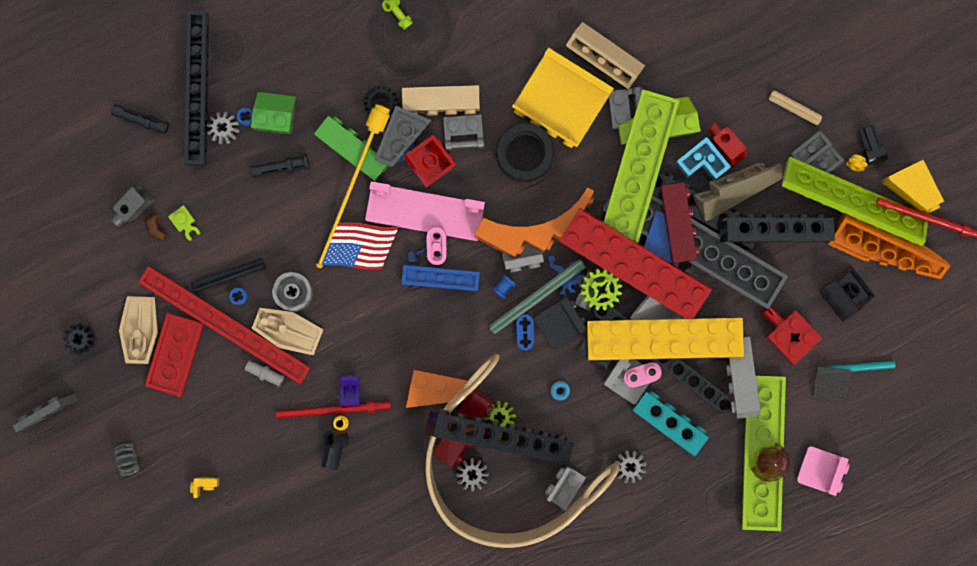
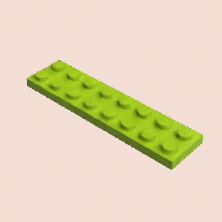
[604,89,680,243]
[782,157,928,246]
[742,376,786,531]

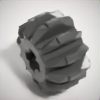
[114,443,140,476]

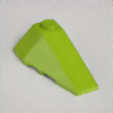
[618,97,701,145]

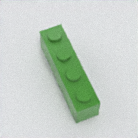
[314,116,388,182]

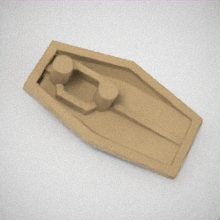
[119,296,158,364]
[252,308,323,355]

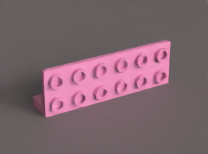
[365,182,485,241]

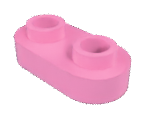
[427,226,447,265]
[623,362,661,388]

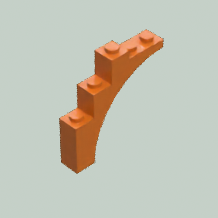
[474,188,595,259]

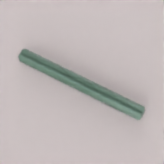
[489,260,586,334]

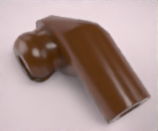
[145,214,167,242]

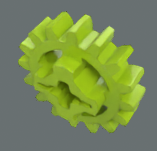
[580,268,622,310]

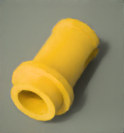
[333,416,349,431]

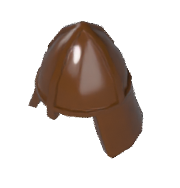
[751,443,790,482]

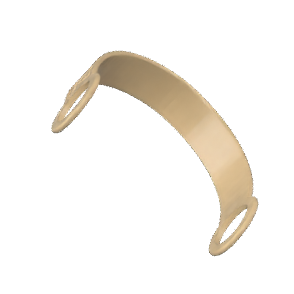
[425,354,620,548]

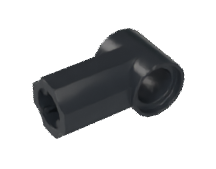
[858,125,888,166]
[322,431,349,470]

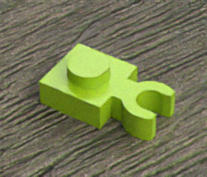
[168,205,201,241]

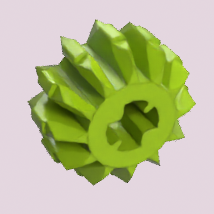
[484,401,516,434]

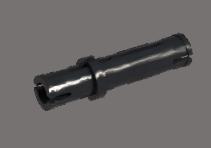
[111,104,169,134]

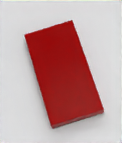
[145,313,204,397]

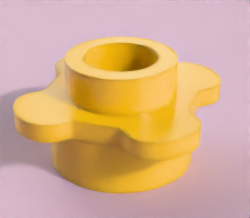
[846,155,867,171]

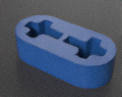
[516,314,534,351]

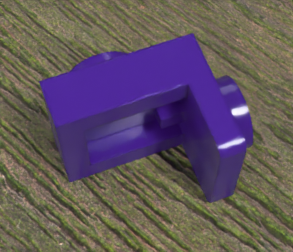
[340,375,360,406]

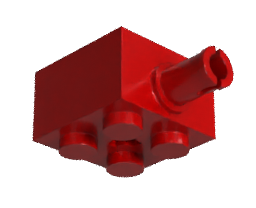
[763,305,822,365]

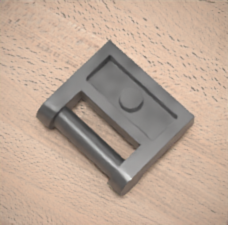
[609,87,642,130]
[443,114,484,152]

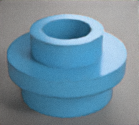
[551,381,570,400]

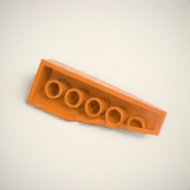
[828,213,950,279]

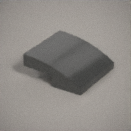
[790,130,845,174]

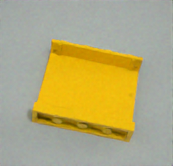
[512,48,614,148]

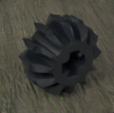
[63,323,97,356]

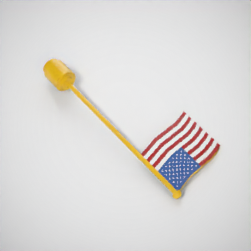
[316,104,398,270]

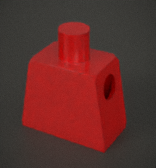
[708,123,747,169]

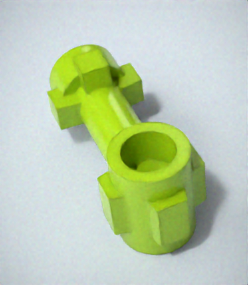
[382,0,413,30]

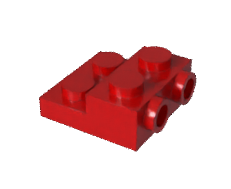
[403,134,456,188]

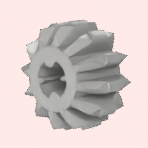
[207,112,240,145]
[614,451,646,483]
[456,458,489,491]

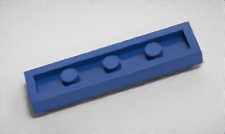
[402,265,480,291]

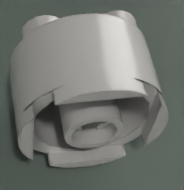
[272,272,313,311]

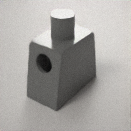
[111,186,156,227]

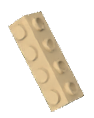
[566,22,645,90]
[402,86,480,116]

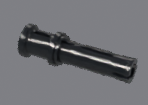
[250,154,310,178]

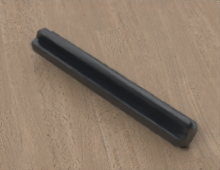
[191,258,265,292]

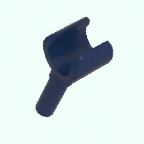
[406,247,427,263]

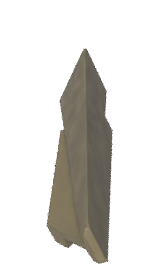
[693,163,783,221]

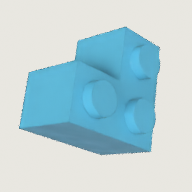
[675,137,731,180]

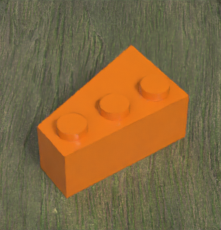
[406,370,468,408]

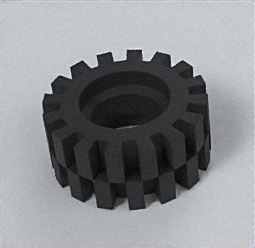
[363,85,398,119]

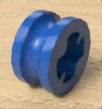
[237,108,253,126]
[229,288,248,305]

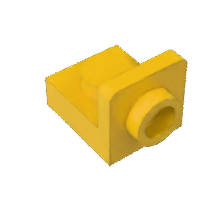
[190,477,220,498]

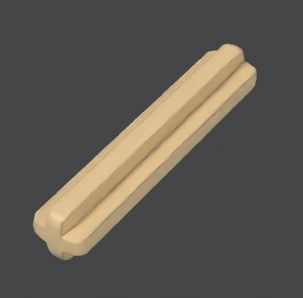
[769,91,822,125]

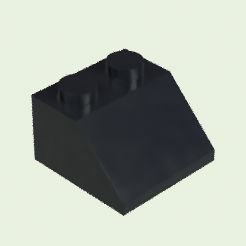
[819,266,875,322]

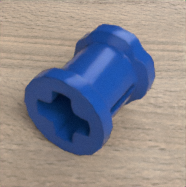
[491,274,516,299]

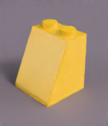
[881,160,944,213]

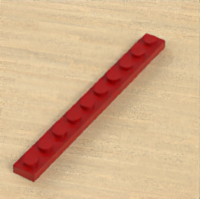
[138,266,311,384]

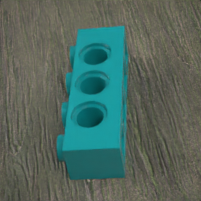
[632,391,708,456]

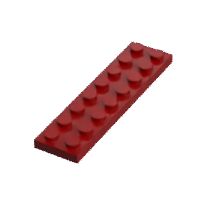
[559,208,712,319]

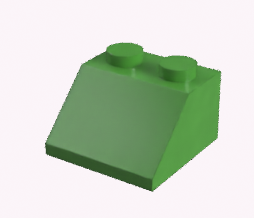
[251,92,296,135]

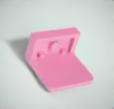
[797,446,850,496]

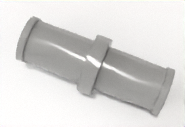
[245,360,284,387]

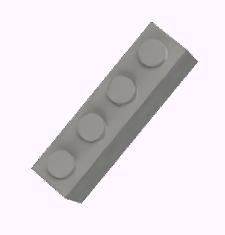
[726,337,760,419]

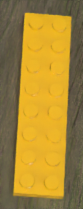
[587,318,744,360]

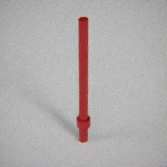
[876,197,977,238]
[276,401,391,419]

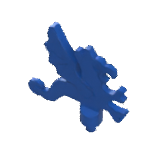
[548,256,586,296]

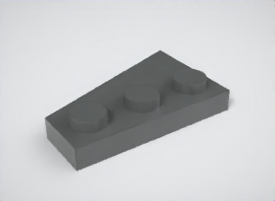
[374,106,431,167]
[13,394,79,432]

